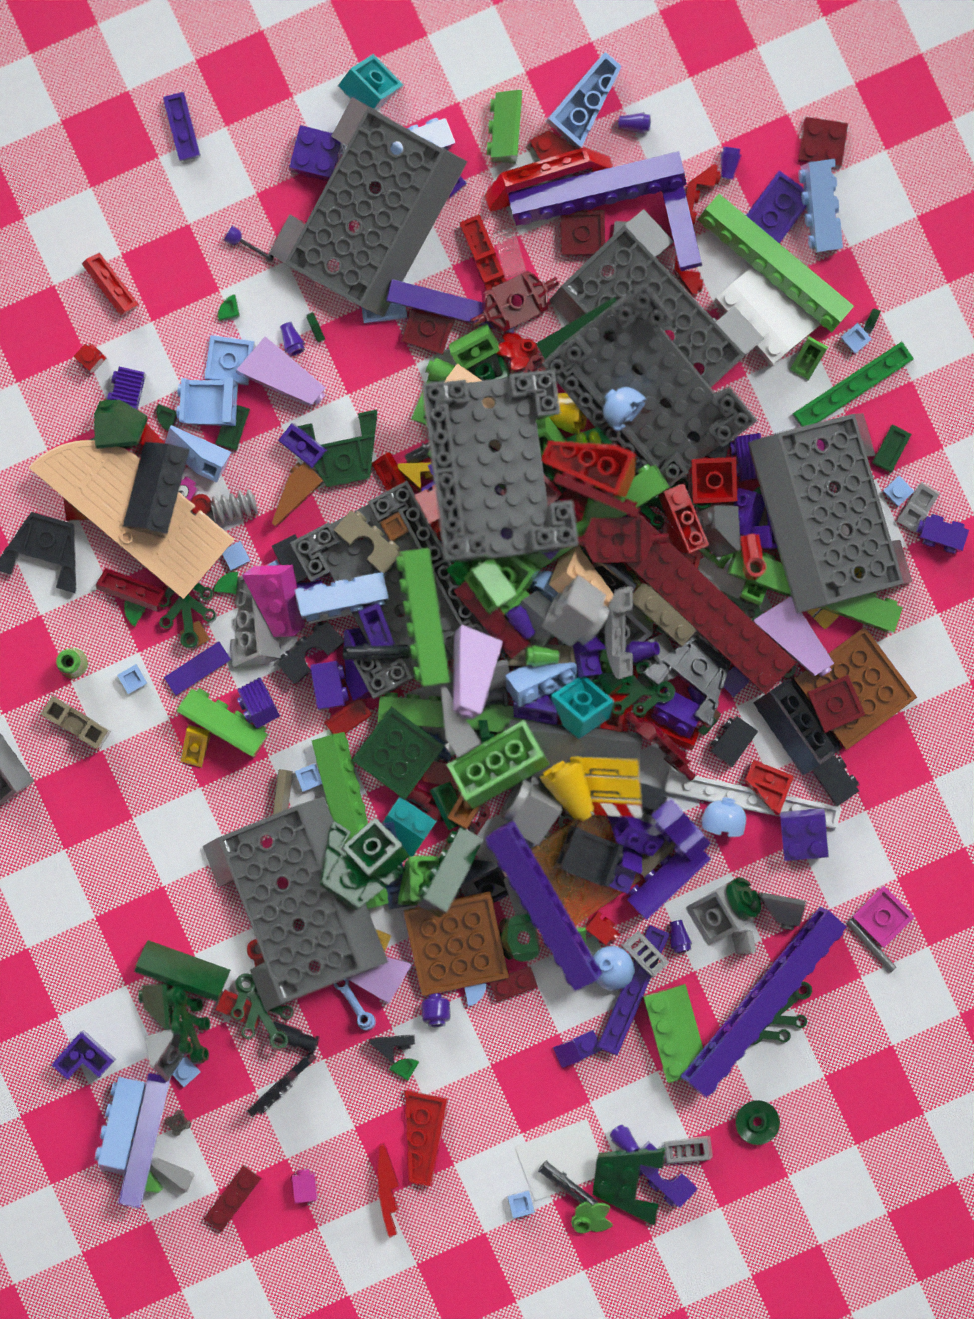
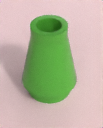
[525,645,559,667]

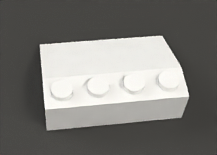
[714,267,821,367]

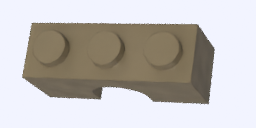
[334,510,400,576]
[633,583,697,646]
[41,696,111,750]

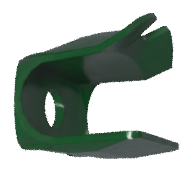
[498,914,540,962]

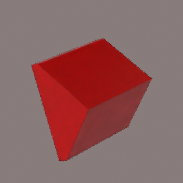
[691,457,738,504]

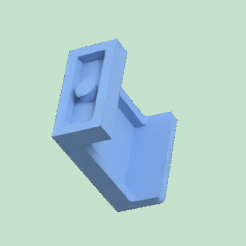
[176,378,238,426]

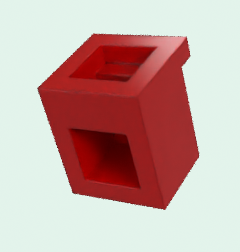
[73,343,107,374]
[585,911,620,945]

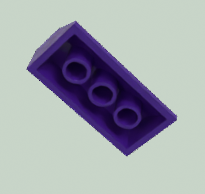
[627,851,711,920]

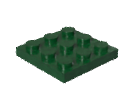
[352,706,445,799]

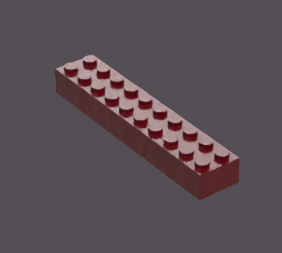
[612,513,796,695]

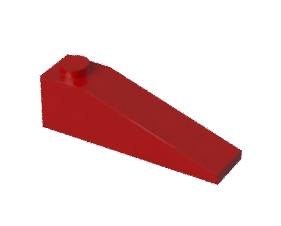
[541,441,636,497]

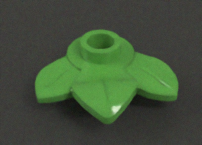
[571,1202,613,1233]

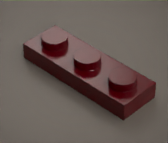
[96,568,166,612]
[204,1165,261,1232]

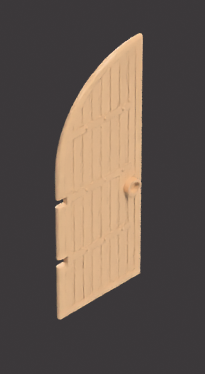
[28,440,235,599]

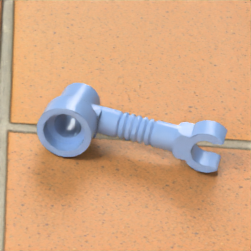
[334,979,376,1031]

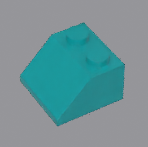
[338,54,404,110]
[551,677,614,739]
[382,797,437,857]

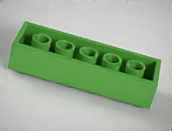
[396,548,450,686]

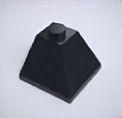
[589,559,636,594]
[460,860,509,903]

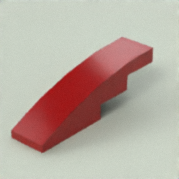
[459,214,514,300]
[378,1143,399,1238]

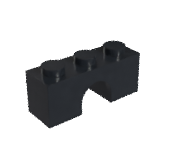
[277,621,344,685]

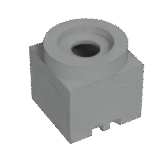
[542,575,609,647]
[501,776,561,845]

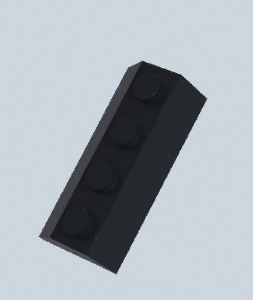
[123,442,190,538]
[753,676,842,775]

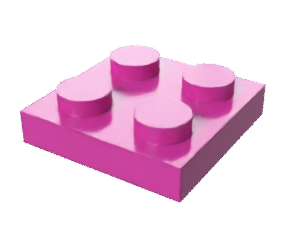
[852,885,915,948]

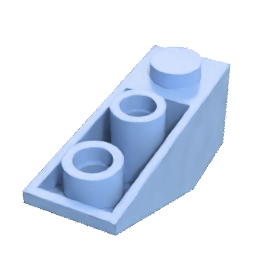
[165,425,231,483]
[505,663,577,706]

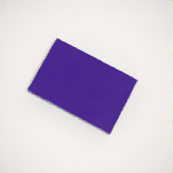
[746,170,806,244]

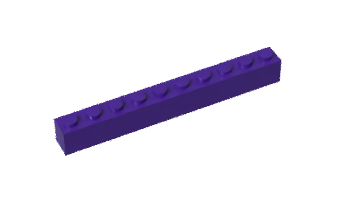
[681,907,846,1098]

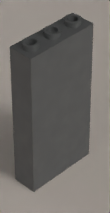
[504,719,642,790]

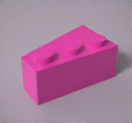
[242,565,305,637]

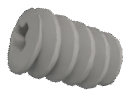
[211,489,259,524]

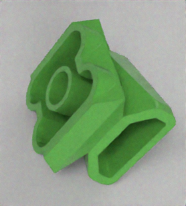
[398,856,439,906]

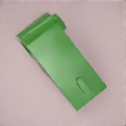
[411,358,456,426]

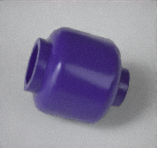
[421,994,451,1027]

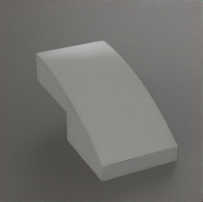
[897,481,940,533]

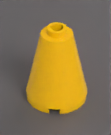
[549,393,587,435]
[540,756,594,821]

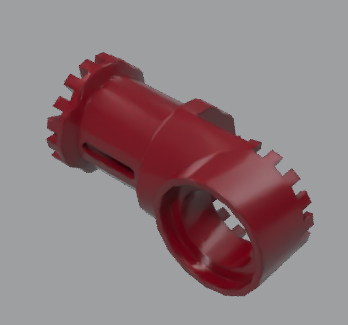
[406,784,444,822]

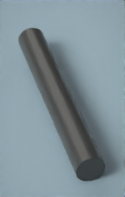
[846,918,897,973]

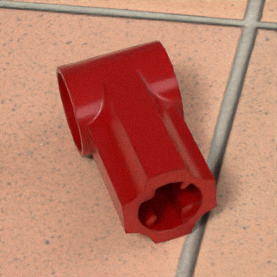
[740,534,766,581]

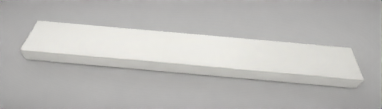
[664,770,841,829]

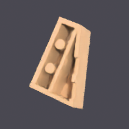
[549,546,614,621]

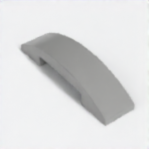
[605,587,633,679]

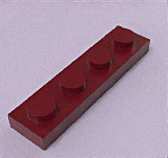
[554,471,640,517]
[454,581,530,659]

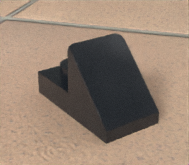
[370,1034,415,1064]

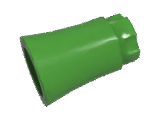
[56,648,88,678]

